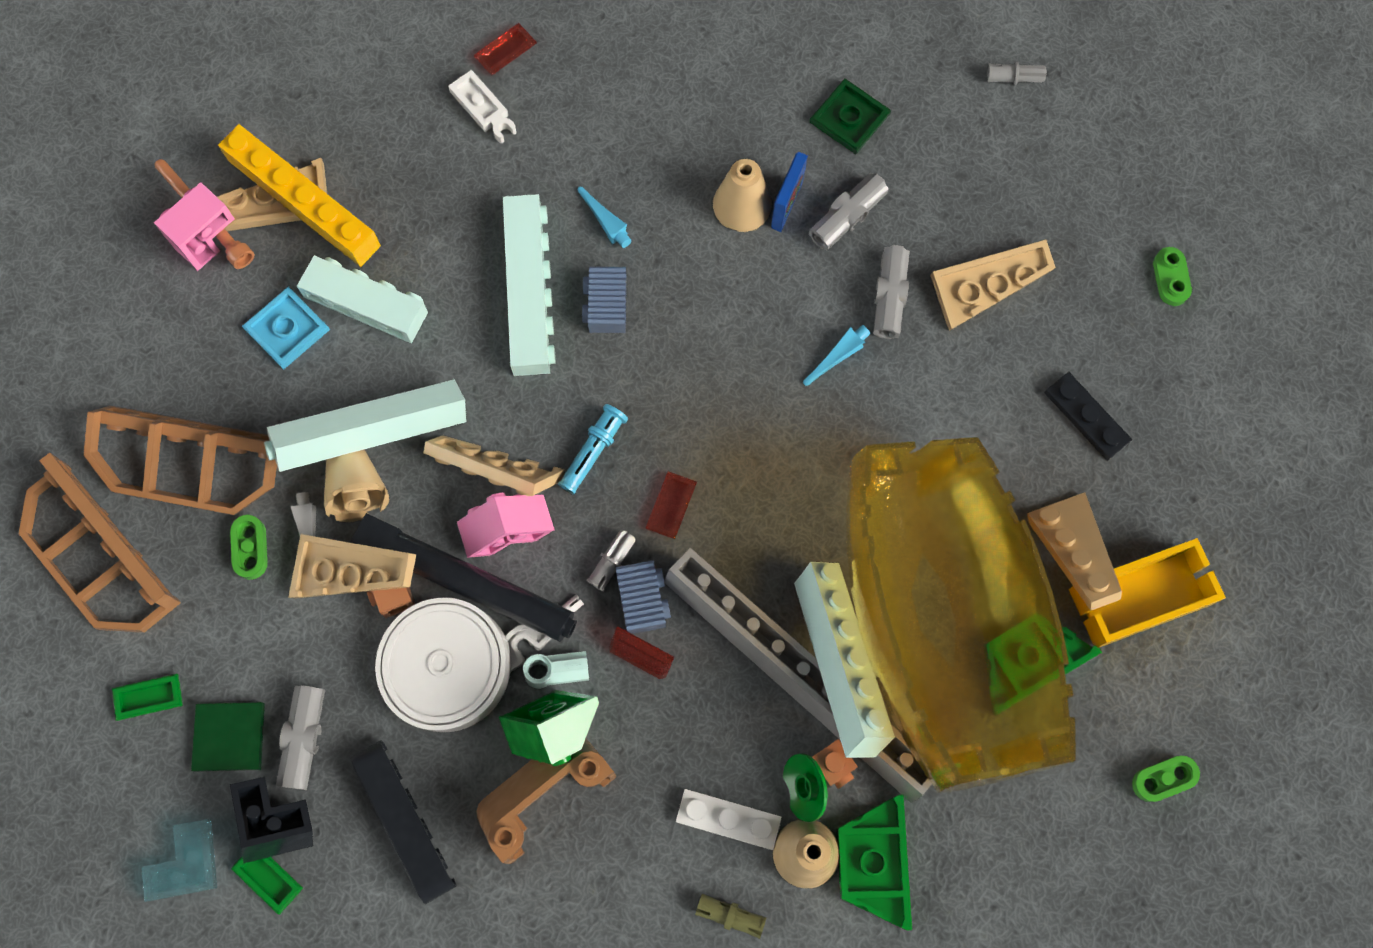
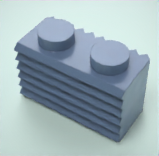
[582,267,627,333]
[615,560,671,635]

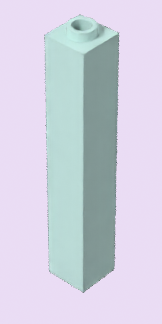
[264,379,466,472]

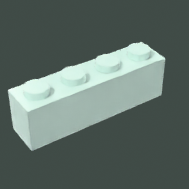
[297,255,428,344]

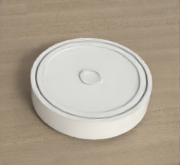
[375,598,511,732]

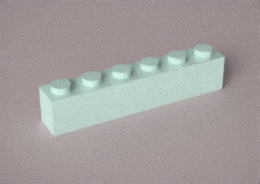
[503,194,556,376]
[794,562,895,758]

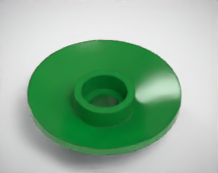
[783,753,828,822]

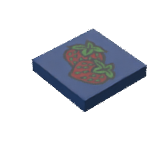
[771,152,808,232]

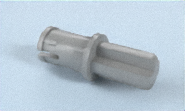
[987,62,1047,85]
[586,530,635,592]

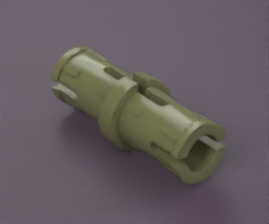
[695,894,767,939]

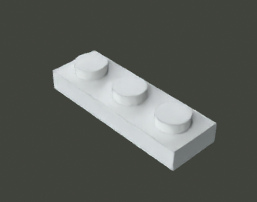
[676,789,782,850]

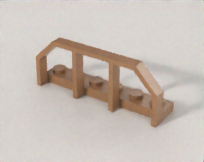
[84,406,277,515]
[18,453,181,633]

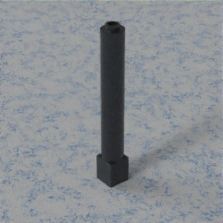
[351,513,577,642]

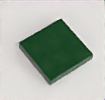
[810,78,891,155]
[191,702,265,772]

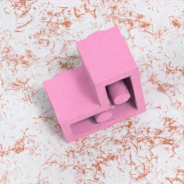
[154,182,234,271]
[457,493,554,558]

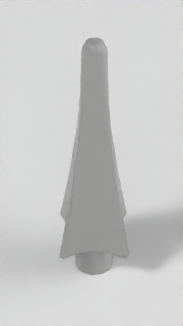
[290,492,316,536]

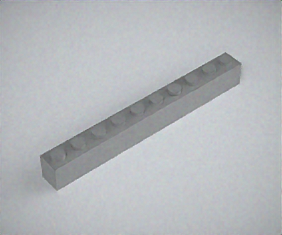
[664,548,943,803]

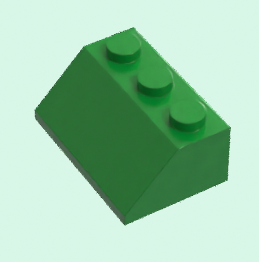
[499,690,599,766]

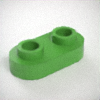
[1153,247,1192,306]
[230,515,268,580]
[1132,756,1200,802]

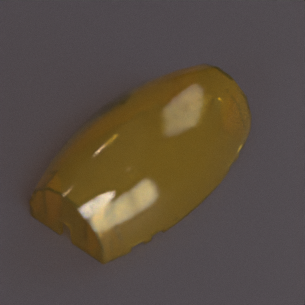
[846,437,1076,793]

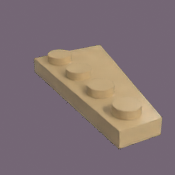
[217,158,327,231]
[931,240,1056,331]
[423,435,565,496]
[1028,492,1122,610]
[288,534,416,598]

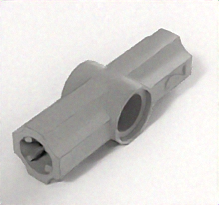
[809,173,889,251]
[873,245,910,339]
[276,686,325,790]

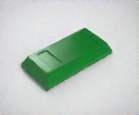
[112,674,183,721]
[231,857,303,915]

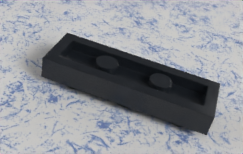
[1044,372,1132,461]

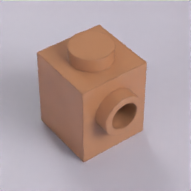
[366,587,415,618]
[812,739,858,789]

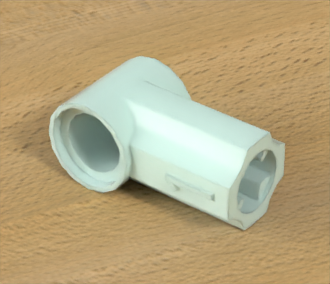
[523,651,589,689]

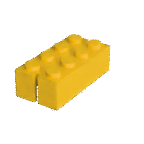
[1069,538,1226,648]

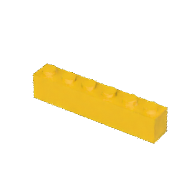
[218,124,381,268]

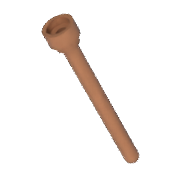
[155,159,255,269]

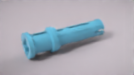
[558,404,628,495]

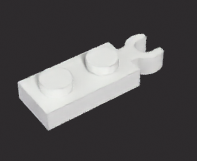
[448,70,516,143]

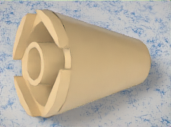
[713,159,772,232]
[324,449,389,522]
[773,819,839,888]

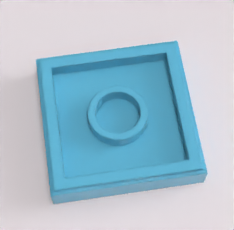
[242,286,330,370]

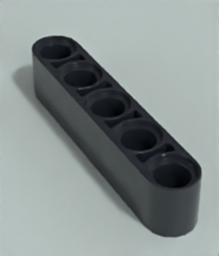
[350,740,457,904]

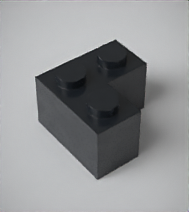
[230,776,313,863]

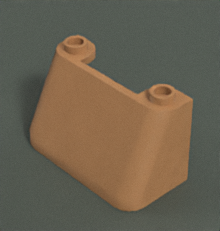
[476,738,617,864]

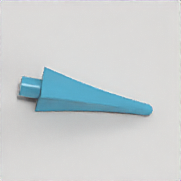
[577,186,631,248]
[803,325,870,386]

